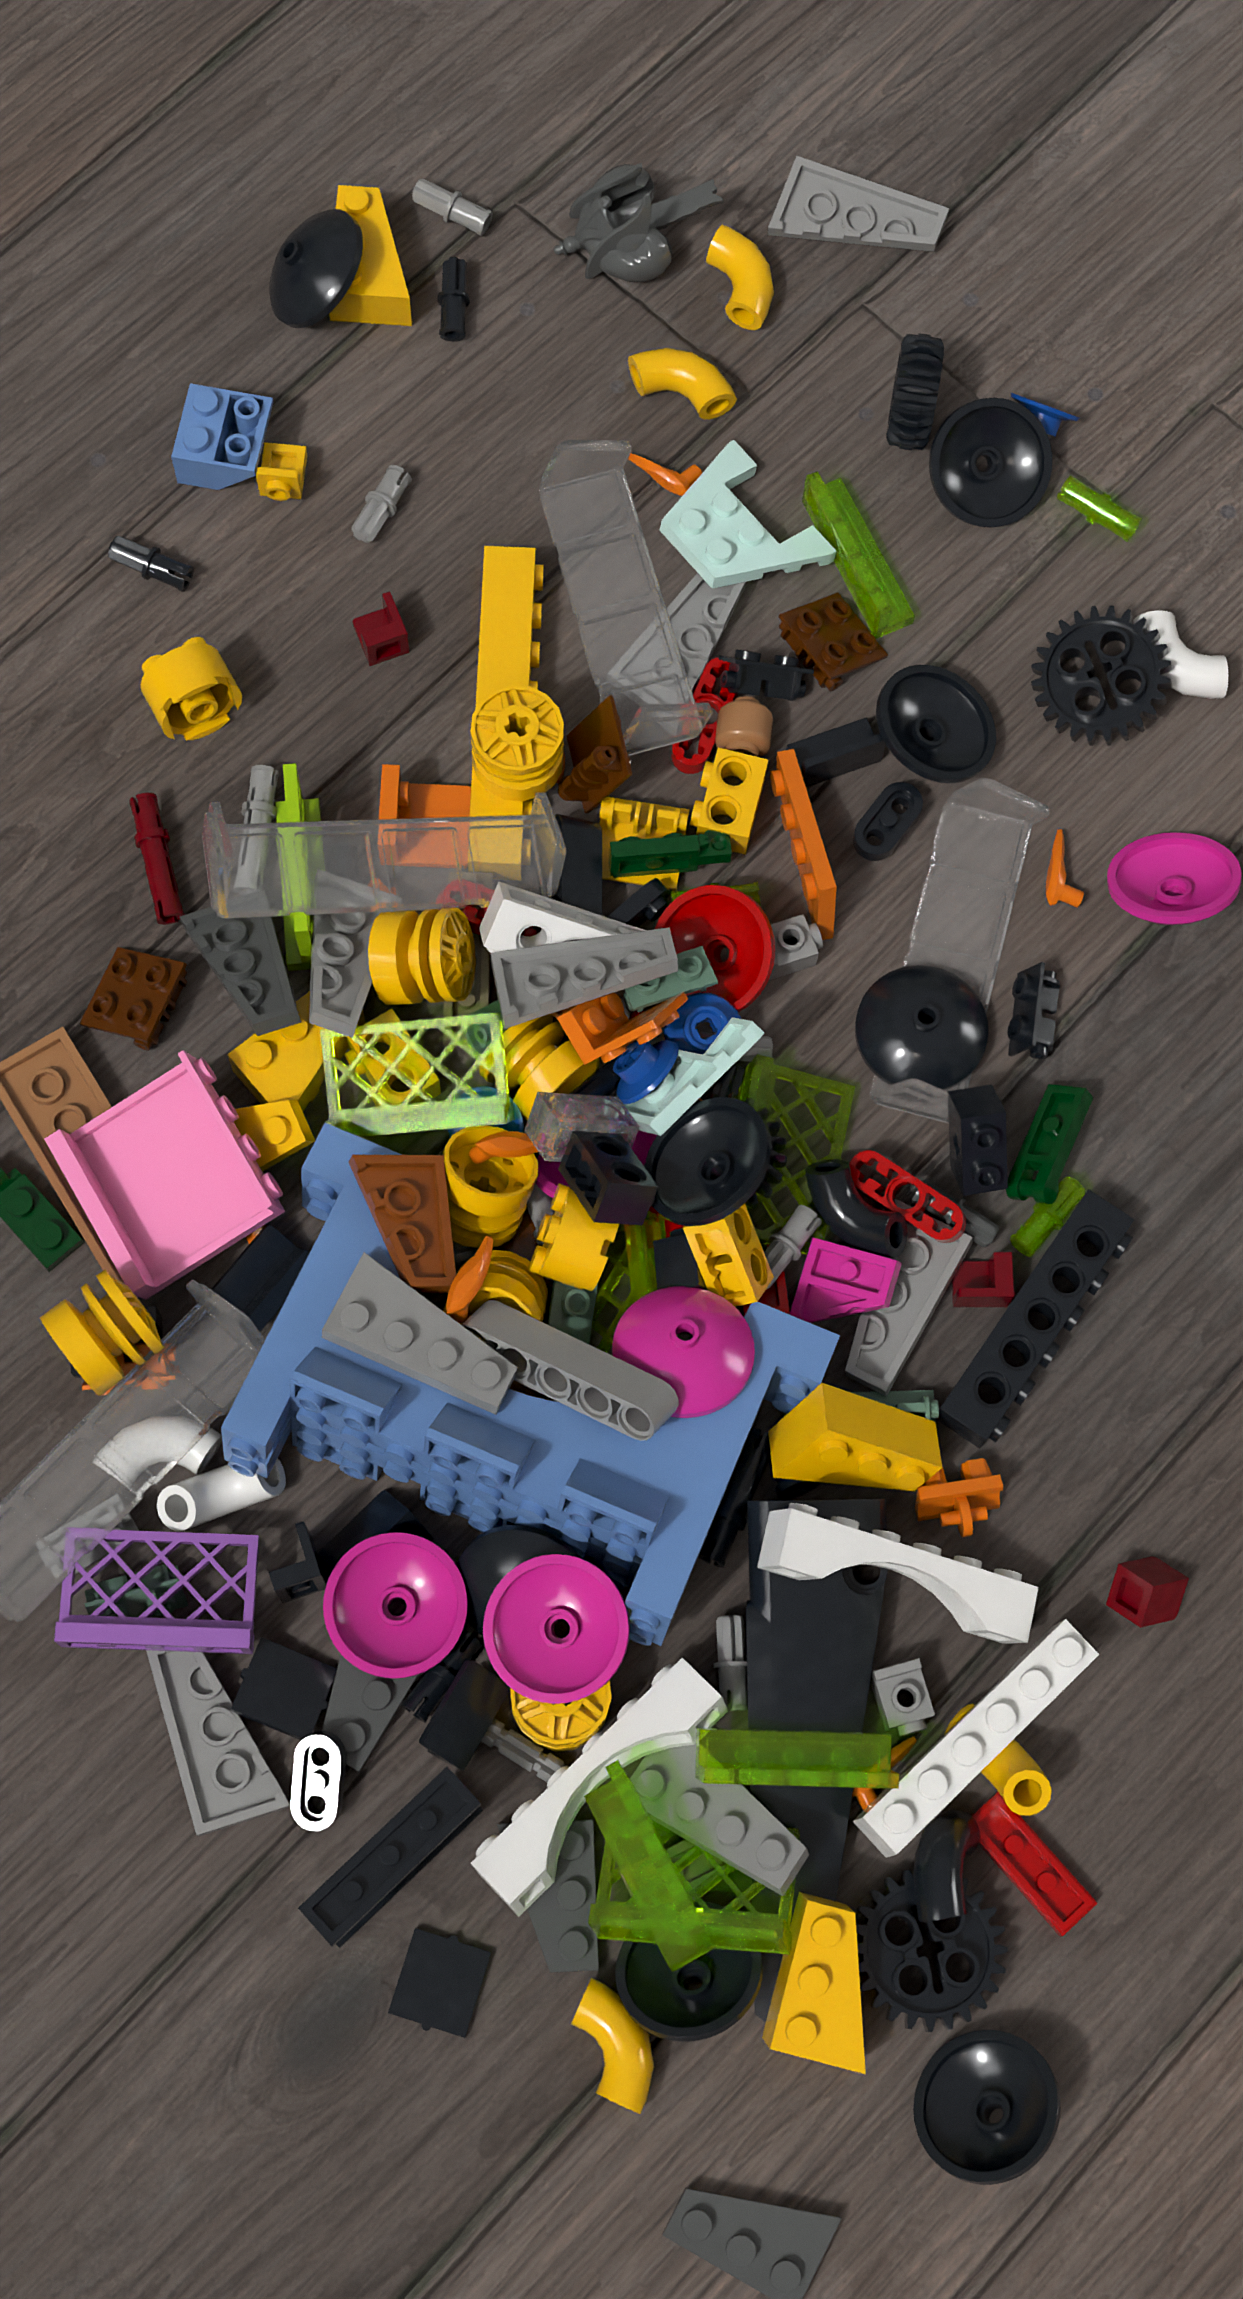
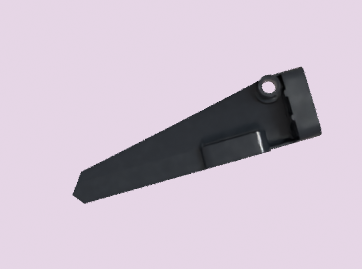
[746,1499,888,2023]

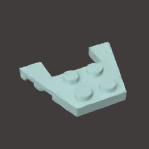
[659,440,837,589]
[607,1017,764,1136]

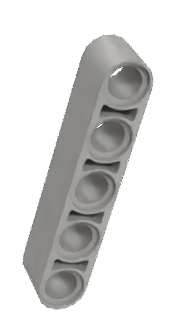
[461,1300,679,1441]

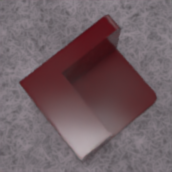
[353,591,409,667]
[952,1252,1014,1307]
[1106,1556,1189,1628]

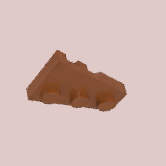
[349,1155,456,1293]

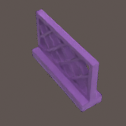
[54,1528,260,1654]

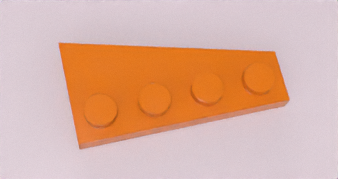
[770,749,837,940]

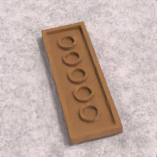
[0,1027,125,1284]

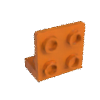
[377,764,471,870]
[557,992,688,1065]

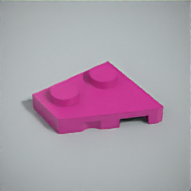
[789,1237,902,1323]

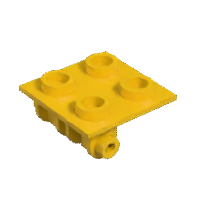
[599,797,689,891]

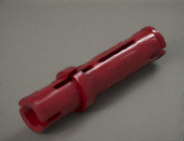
[129,792,185,925]

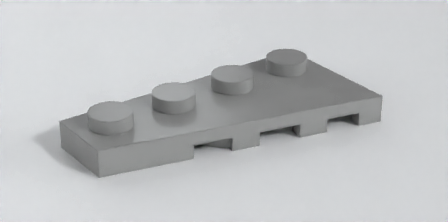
[768,156,949,252]
[607,573,746,732]
[309,870,401,1038]
[491,927,678,1029]
[845,1199,973,1397]
[322,1252,518,1415]
[146,1650,290,1837]
[619,1742,809,1896]

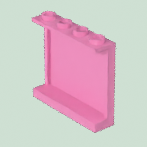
[45,1050,285,1300]

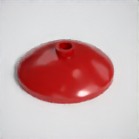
[655,885,775,1012]

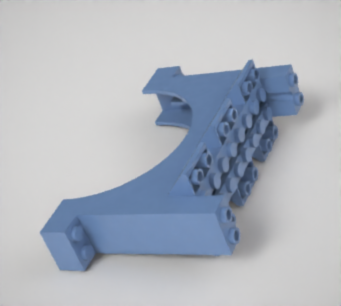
[221,1123,840,1646]

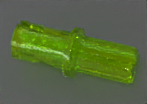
[1010,1176,1086,1257]

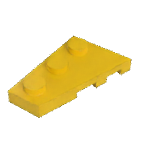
[234,1100,315,1172]

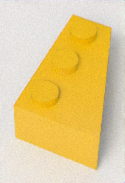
[329,185,412,326]
[227,991,365,1111]
[768,1383,942,1491]
[762,1892,866,2074]

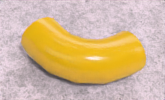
[706,224,774,330]
[628,348,737,420]
[944,1704,1052,1816]
[571,1978,654,2114]

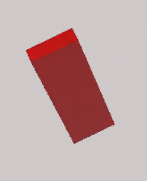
[971,1792,1098,1937]

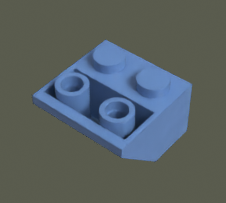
[171,383,273,490]

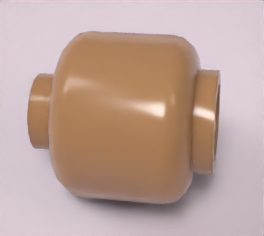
[715,696,773,757]

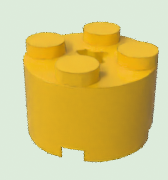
[140,637,242,740]
[529,1183,619,1292]

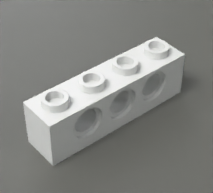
[479,882,647,997]

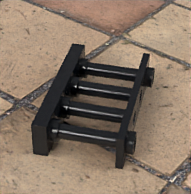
[298,1767,483,1948]

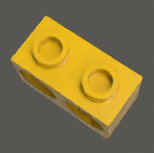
[690,748,769,855]
[344,1008,441,1121]
[683,1203,774,1307]

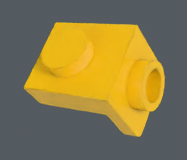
[256,442,307,501]

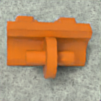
[915,1458,1003,1537]

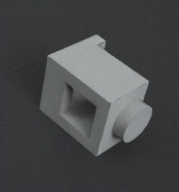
[769,914,823,980]
[870,1658,935,1737]

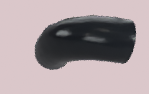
[805,1159,908,1258]
[914,1809,980,1922]

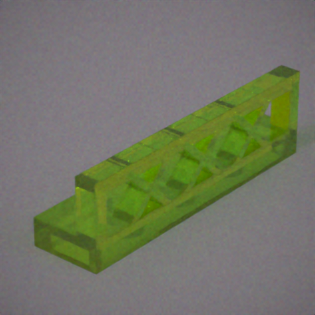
[802,471,915,639]
[695,1728,899,1789]
[584,1760,716,1972]

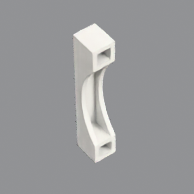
[757,1503,1038,1644]
[853,1619,1099,1858]
[471,1658,728,1917]

